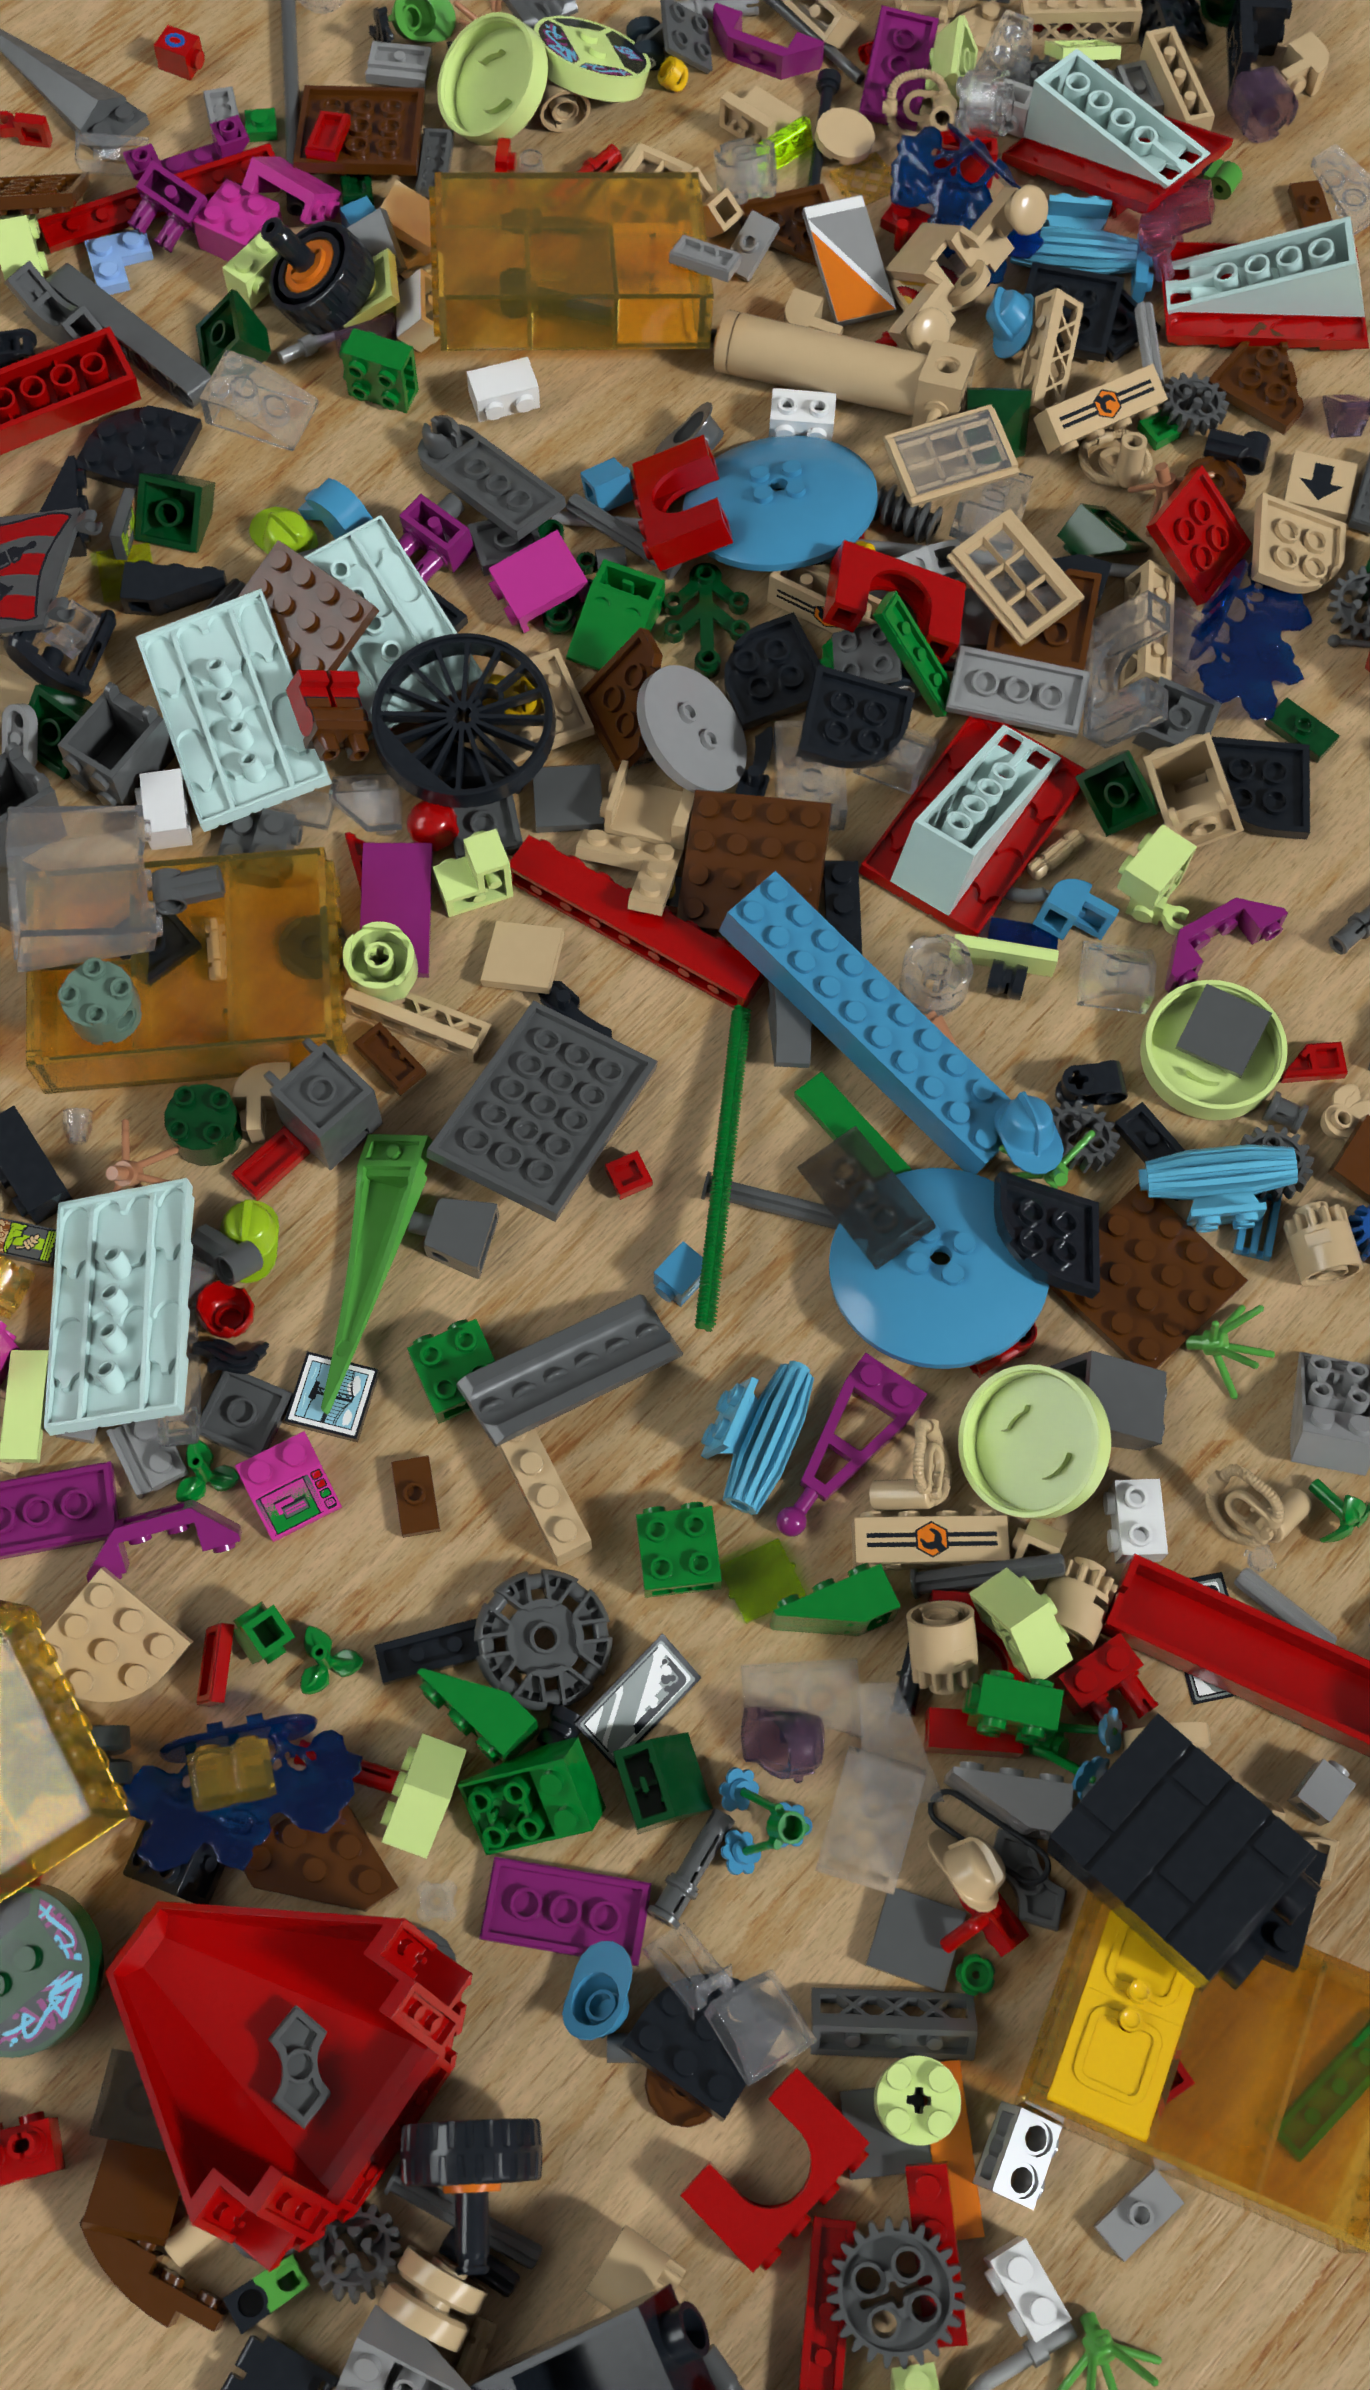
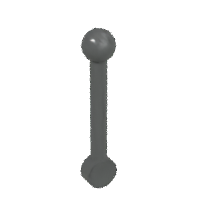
[1327,634,1370,648]

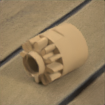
[537,79,591,132]
[1283,1201,1364,1287]
[1042,1557,1118,1650]
[906,1601,980,1695]
[585,2224,687,2311]

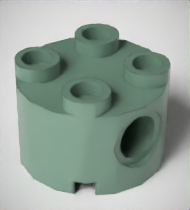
[58,958,142,1045]

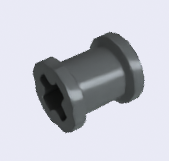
[1262,1091,1309,1134]

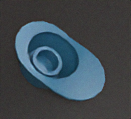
[986,287,1035,359]
[994,1091,1064,1174]
[562,1941,633,2040]

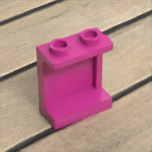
[242,157,341,224]
[488,530,590,633]

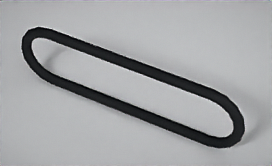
[928,1789,1051,1886]

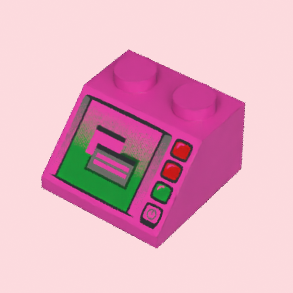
[235,1431,342,1542]

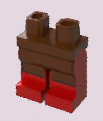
[286,670,373,761]

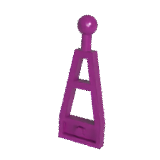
[776,1352,927,1537]

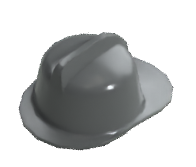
[654,402,724,455]

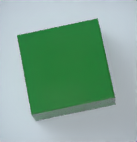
[1137,409,1182,451]

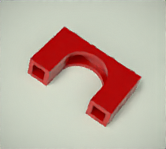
[630,434,733,572]
[822,540,966,665]
[924,1590,1029,1759]
[680,2067,870,2273]

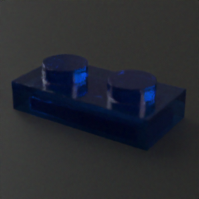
[987,917,1058,950]

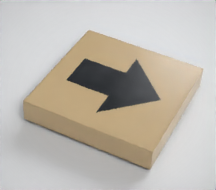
[1284,450,1358,522]

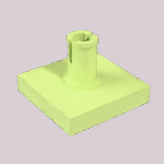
[1044,39,1121,61]
[343,248,400,332]

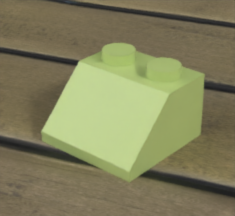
[925,15,978,107]

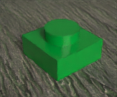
[244,108,278,142]

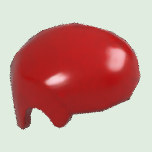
[406,800,459,851]
[195,1280,255,1339]

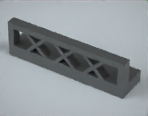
[810,1988,978,2061]

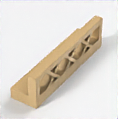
[1020,0,1143,45]
[1016,288,1084,415]
[1120,560,1175,693]
[343,987,492,1064]

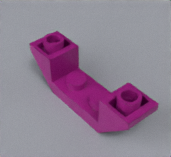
[713,2,824,80]
[123,115,250,181]
[1164,898,1288,993]
[86,1499,242,1583]

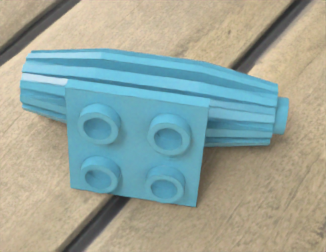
[1007,193,1138,275]
[1138,1144,1298,1233]
[701,1361,814,1515]

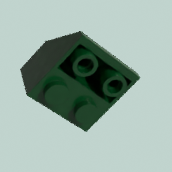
[613,1732,713,1835]

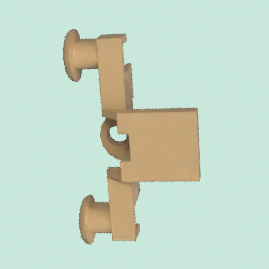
[885,184,1048,354]

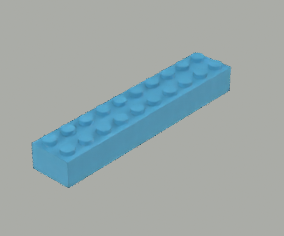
[719,871,1011,1174]

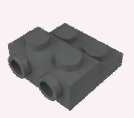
[1130,676,1222,752]
[214,808,303,887]

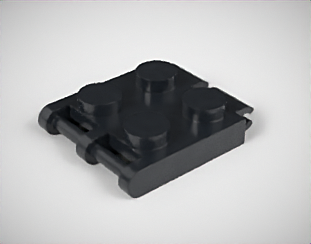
[221,2334,340,2390]

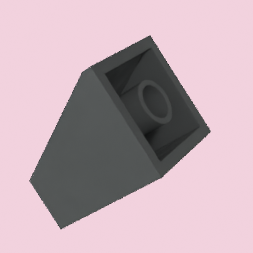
[1050,1350,1167,1451]

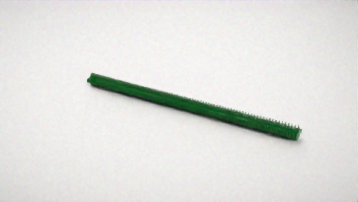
[694,1005,752,1332]

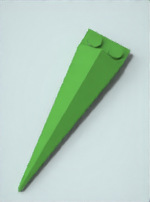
[321,1134,433,1415]

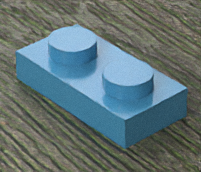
[1130,233,1155,303]

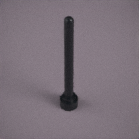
[807,68,841,187]

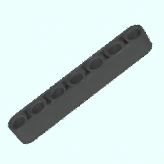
[45,263,216,409]

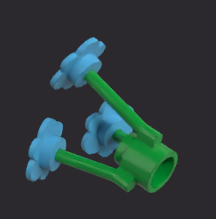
[1028,1707,1122,1800]
[719,1767,813,1875]

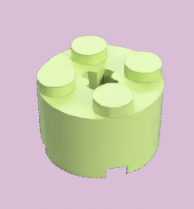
[343,921,418,1002]
[874,2056,961,2145]

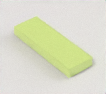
[949,934,1059,977]
[0,1350,49,1463]

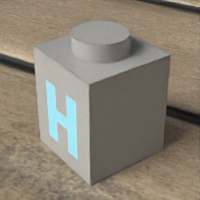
[1287,1759,1356,1826]

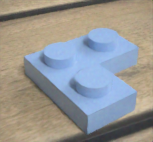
[84,229,154,295]

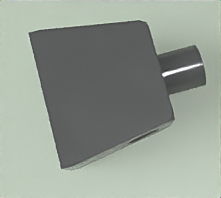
[408,1198,499,1279]

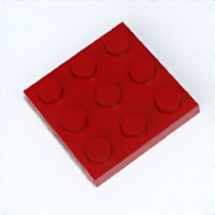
[1146,465,1252,606]

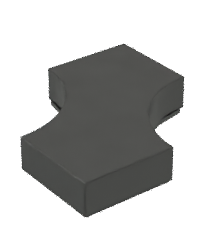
[993,1828,1067,1932]
[268,2005,332,2129]

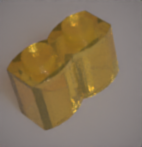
[186,1735,277,1812]

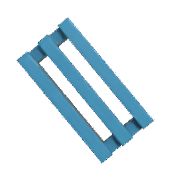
[1233,1193,1283,1262]

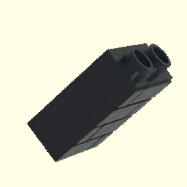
[1047,1713,1322,1992]
[469,2283,716,2390]

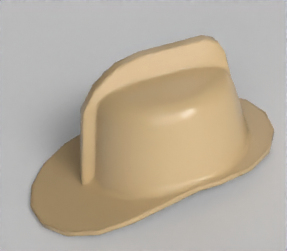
[927,1830,1006,1913]

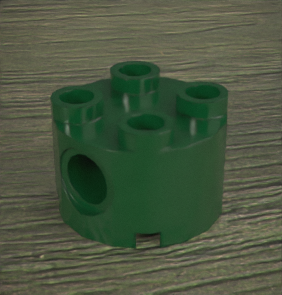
[164,1084,243,1166]

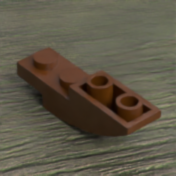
[79,2215,229,2332]

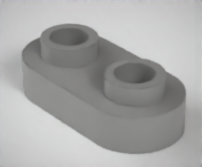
[2,703,38,767]

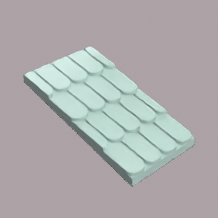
[304,515,483,742]
[136,589,332,832]
[44,1178,195,1436]

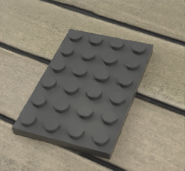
[427,1000,658,1222]

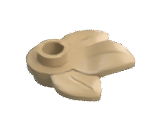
[1320,1084,1370,1141]

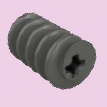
[873,484,943,545]

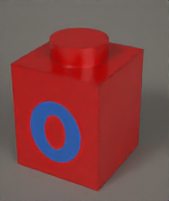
[153,25,205,81]

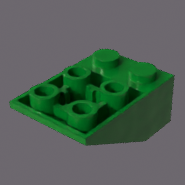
[566,559,665,671]
[770,1563,901,1636]
[417,1668,540,1764]
[458,1737,606,1856]

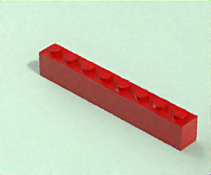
[509,835,765,1009]

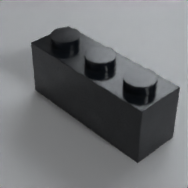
[0,1106,73,1225]

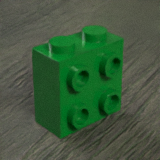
[339,328,419,414]
[407,1319,495,1424]
[636,1502,722,1598]
[962,1670,1064,1746]

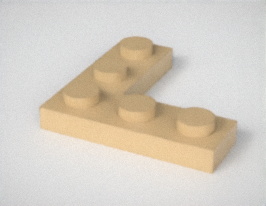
[488,648,595,763]
[575,829,683,916]

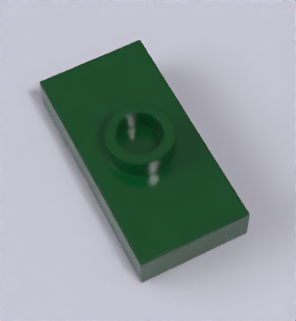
[340,174,374,206]
[1264,697,1340,763]

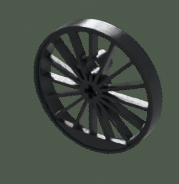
[372,633,556,808]

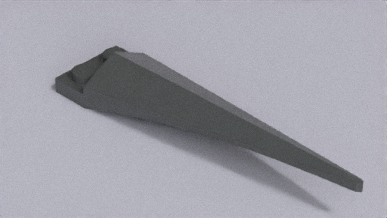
[0,29,150,159]

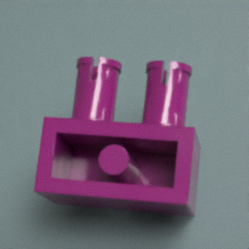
[127,160,208,253]
[398,494,475,584]

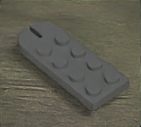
[418,415,566,541]

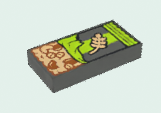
[108,488,138,560]
[0,1218,56,1268]

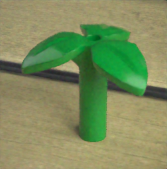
[176,1438,240,1502]
[1308,1479,1370,1543]
[300,1626,364,1695]

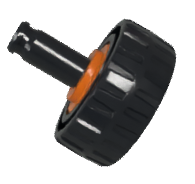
[261,217,375,335]
[400,2118,542,2275]

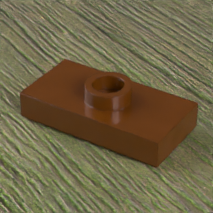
[1287,180,1332,229]
[353,1022,427,1096]
[391,1455,441,1538]

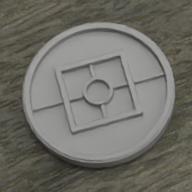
[637,665,747,793]

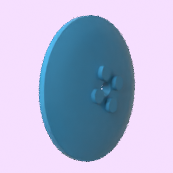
[683,435,878,572]
[829,1168,1049,1369]

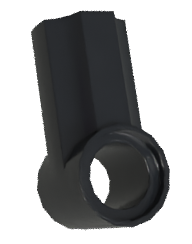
[1203,428,1271,476]

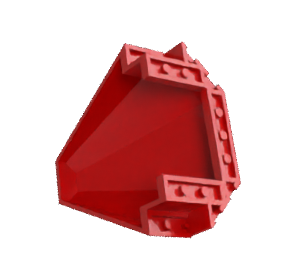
[105,1901,473,2272]

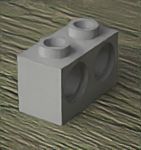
[972,2101,1062,2210]

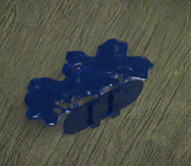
[890,122,1044,287]
[1189,559,1313,720]
[121,1713,363,1872]

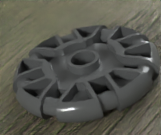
[474,1569,613,1711]

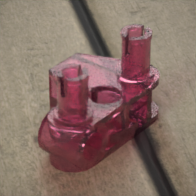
[1139,178,1215,282]

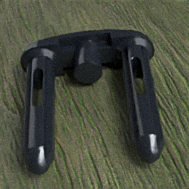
[4,610,116,698]

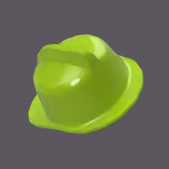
[249,507,319,554]
[220,1199,279,1283]

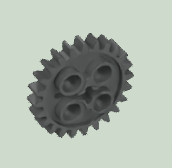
[827,2216,966,2370]

